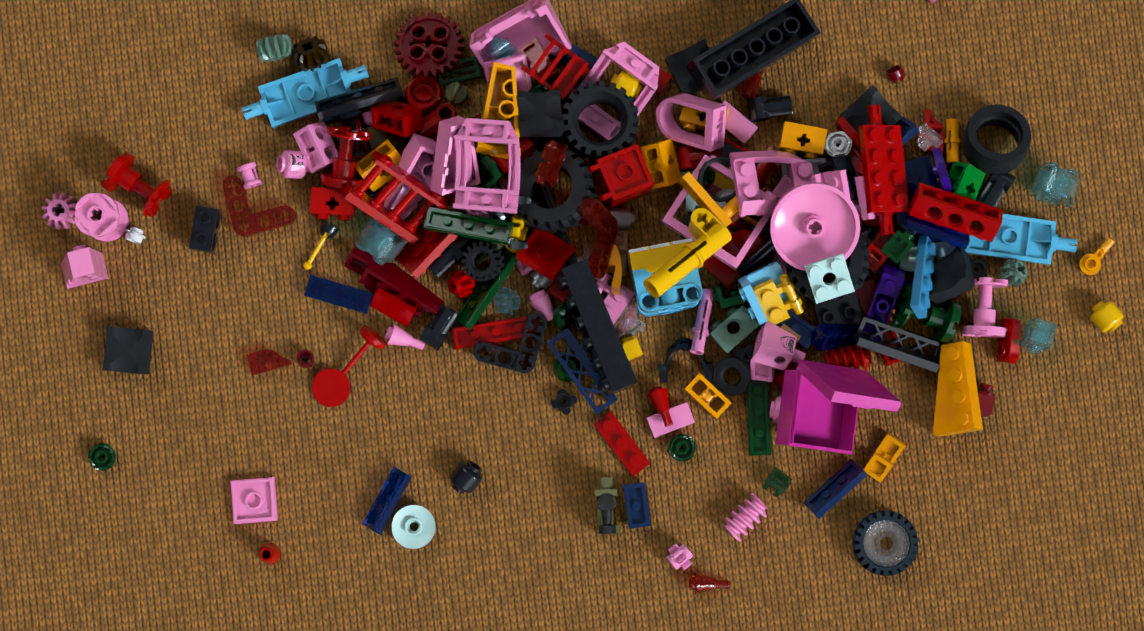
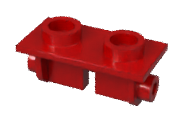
[996,319,1023,364]

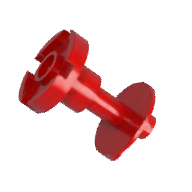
[320,126,370,189]
[101,151,172,218]

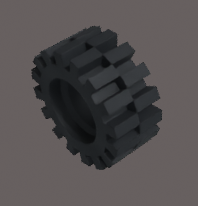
[462,242,504,281]

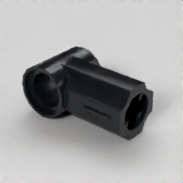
[748,95,793,122]
[977,172,1016,207]
[419,304,458,351]

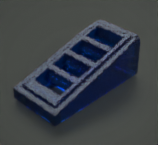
[811,324,858,351]

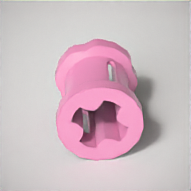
[237,162,262,189]

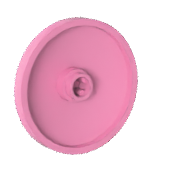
[770,182,860,271]

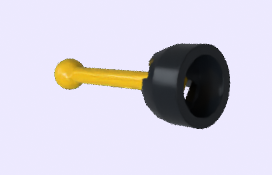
[303,220,339,270]

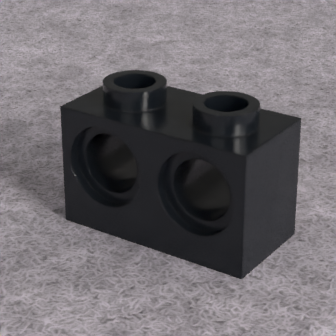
[189,205,222,254]

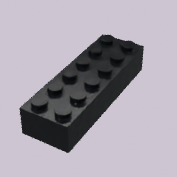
[686,0,821,101]
[556,259,637,397]

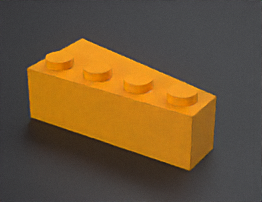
[475,62,521,160]
[933,341,983,437]

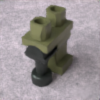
[595,477,620,534]

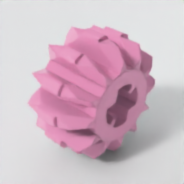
[41,193,77,230]

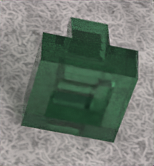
[763,466,792,497]

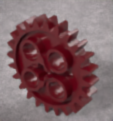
[394,11,464,80]

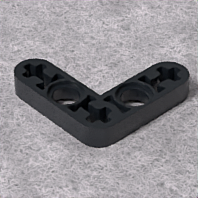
[473,311,547,373]

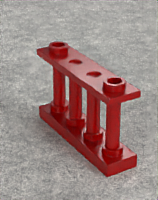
[343,150,446,245]

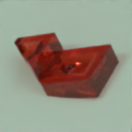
[246,349,292,376]

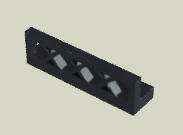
[315,77,405,125]
[853,315,944,373]

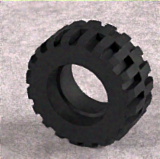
[517,146,597,233]
[785,235,870,304]

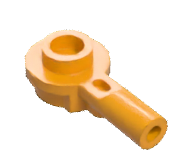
[1079,237,1115,275]

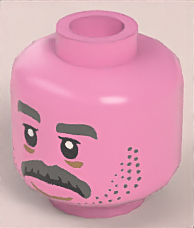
[276,150,309,179]

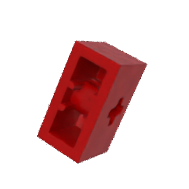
[371,99,423,137]
[310,187,356,221]

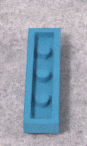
[910,235,937,319]

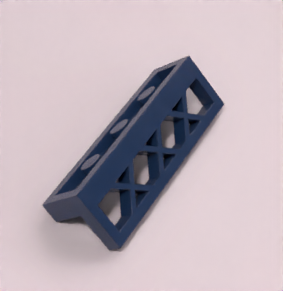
[547,328,618,415]

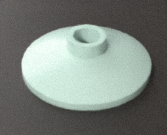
[392,505,436,549]

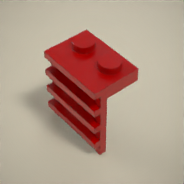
[521,33,590,100]

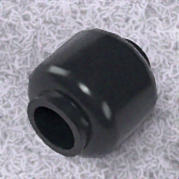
[450,460,483,494]

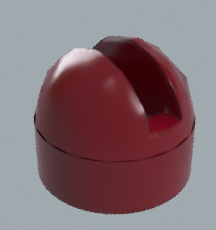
[886,65,905,84]
[296,350,314,369]

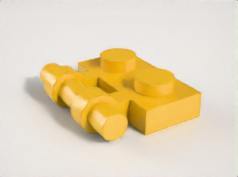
[752,274,804,325]

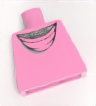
[752,320,806,370]

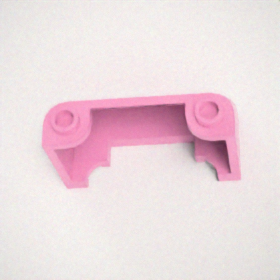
[470,0,572,67]

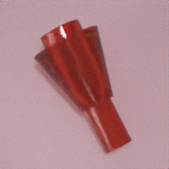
[738,70,765,100]
[689,572,730,594]

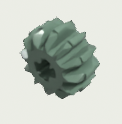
[256,34,294,62]

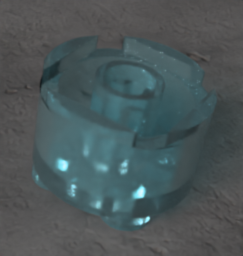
[1030,162,1080,207]
[356,217,408,265]

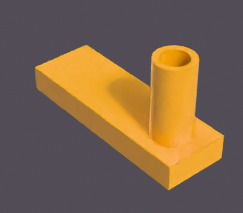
[678,171,739,227]

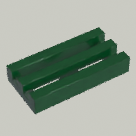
[437,56,482,87]

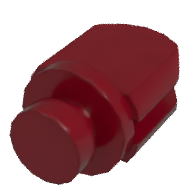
[978,383,995,417]

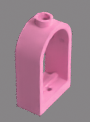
[656,93,727,152]

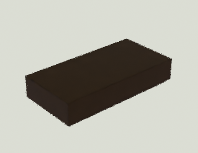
[366,127,412,150]

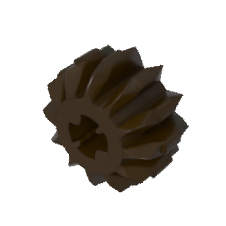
[292,36,330,72]

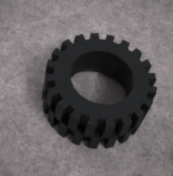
[562,81,639,162]

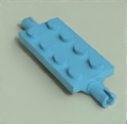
[242,58,369,128]
[945,214,1077,265]

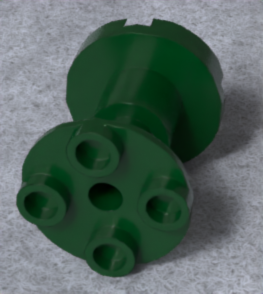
[891,285,961,343]

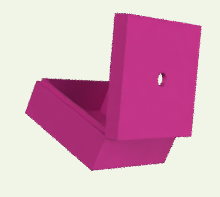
[775,360,901,454]

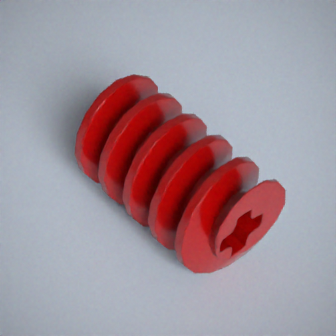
[823,345,871,371]

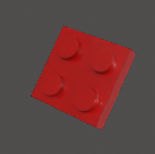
[516,229,575,281]

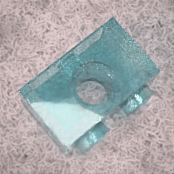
[1020,318,1057,354]

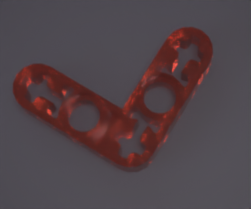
[223,175,296,237]
[582,198,618,278]

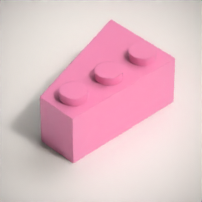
[430,116,481,196]
[61,245,109,289]

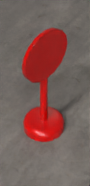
[312,325,387,407]

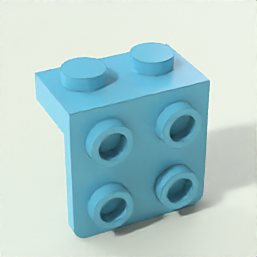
[738,262,789,325]

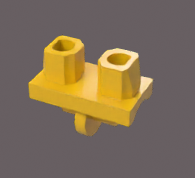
[502,215,530,254]

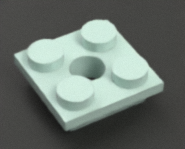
[804,253,855,304]

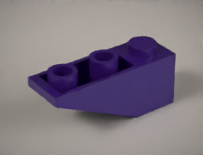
[862,264,905,336]

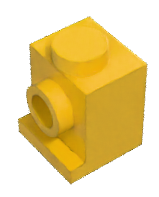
[620,335,643,361]

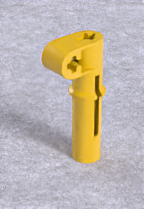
[643,208,732,298]

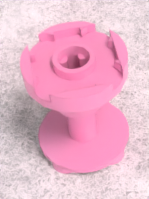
[74,193,129,242]
[962,277,1008,338]

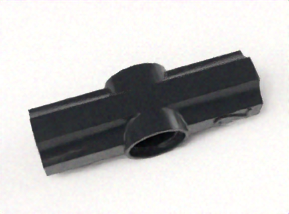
[428,236,479,278]

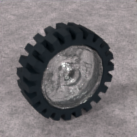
[852,510,919,576]

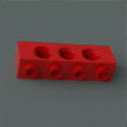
[909,182,1003,242]

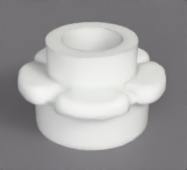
[125,227,146,244]

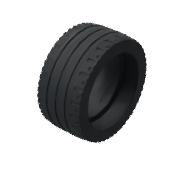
[962,104,1031,175]

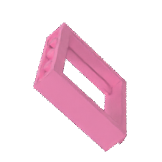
[662,155,777,271]

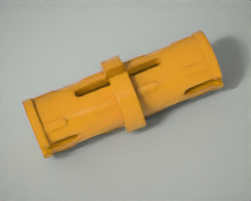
[944,119,961,164]

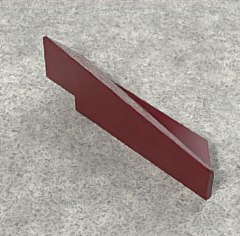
[344,239,444,316]

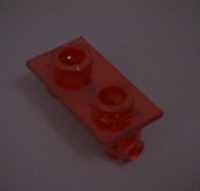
[534,140,568,188]

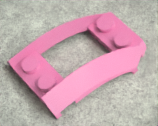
[563,42,659,141]
[452,118,521,214]
[729,151,814,217]

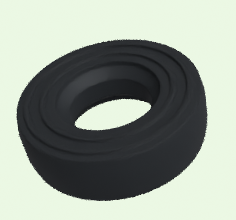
[712,356,751,396]

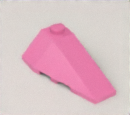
[384,133,436,220]

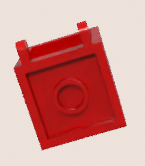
[588,144,654,208]

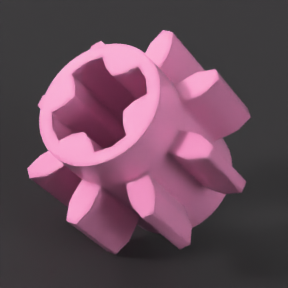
[666,543,693,570]

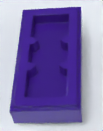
[932,147,952,192]

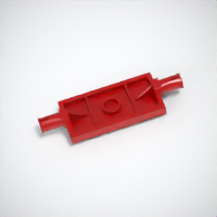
[859,105,909,236]

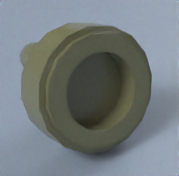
[445,82,467,104]

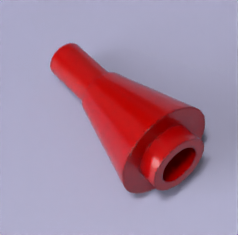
[647,386,673,427]

